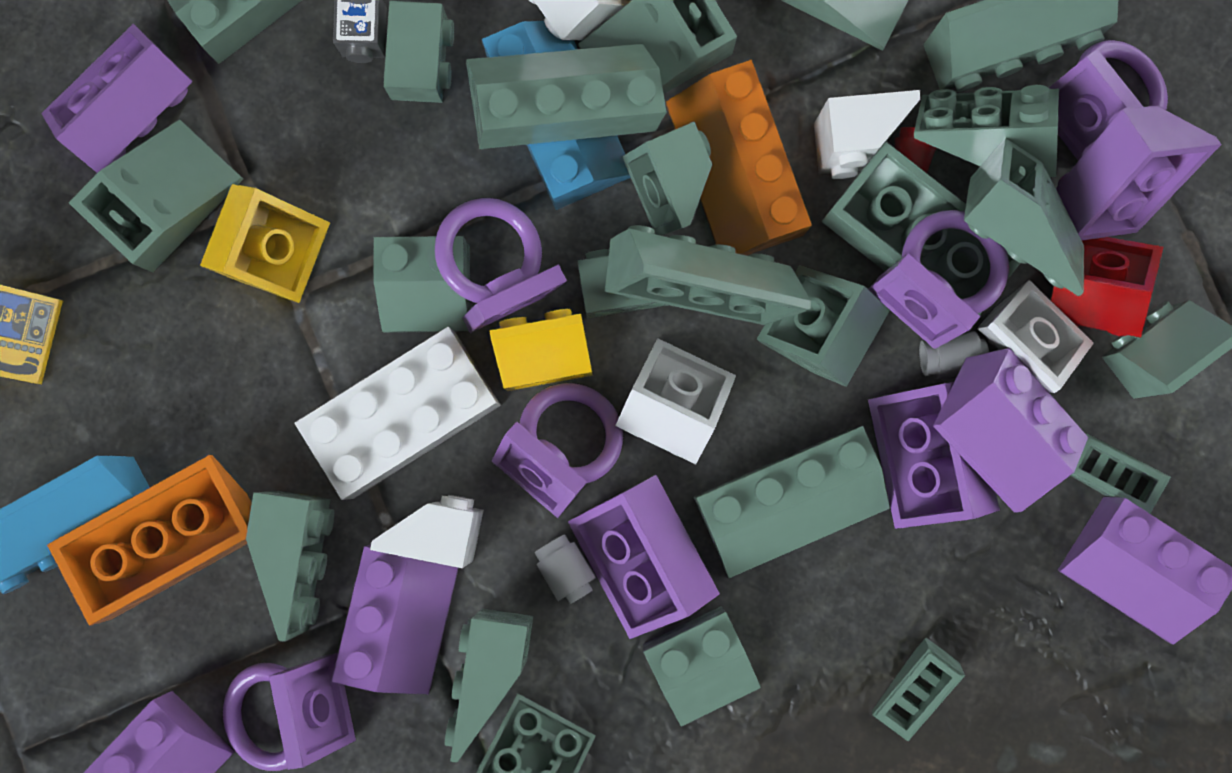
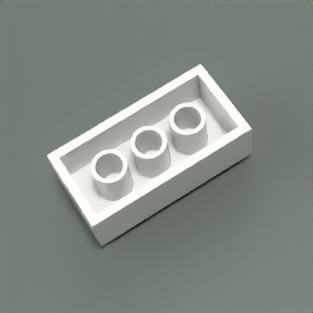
[295,327,501,500]

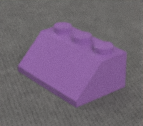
[41,23,192,173]
[1056,106,1222,240]
[933,348,1088,513]
[868,382,1000,529]
[568,475,720,639]
[1058,497,1232,645]
[332,545,459,694]
[84,691,235,773]

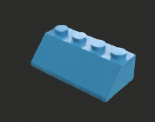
[482,21,631,210]
[0,456,150,594]

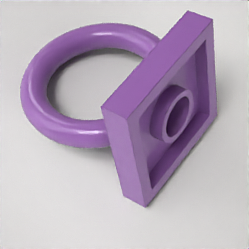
[1049,40,1168,161]
[435,198,567,333]
[868,210,1009,349]
[492,383,623,518]
[223,653,356,771]

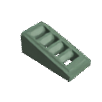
[1070,434,1171,514]
[872,638,965,741]

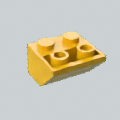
[490,309,593,391]

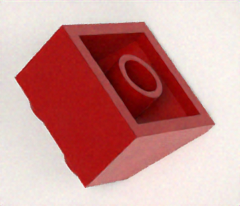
[1051,237,1164,338]

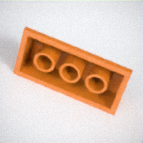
[666,59,812,255]
[47,455,252,626]

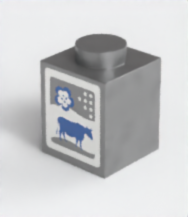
[333,0,387,63]

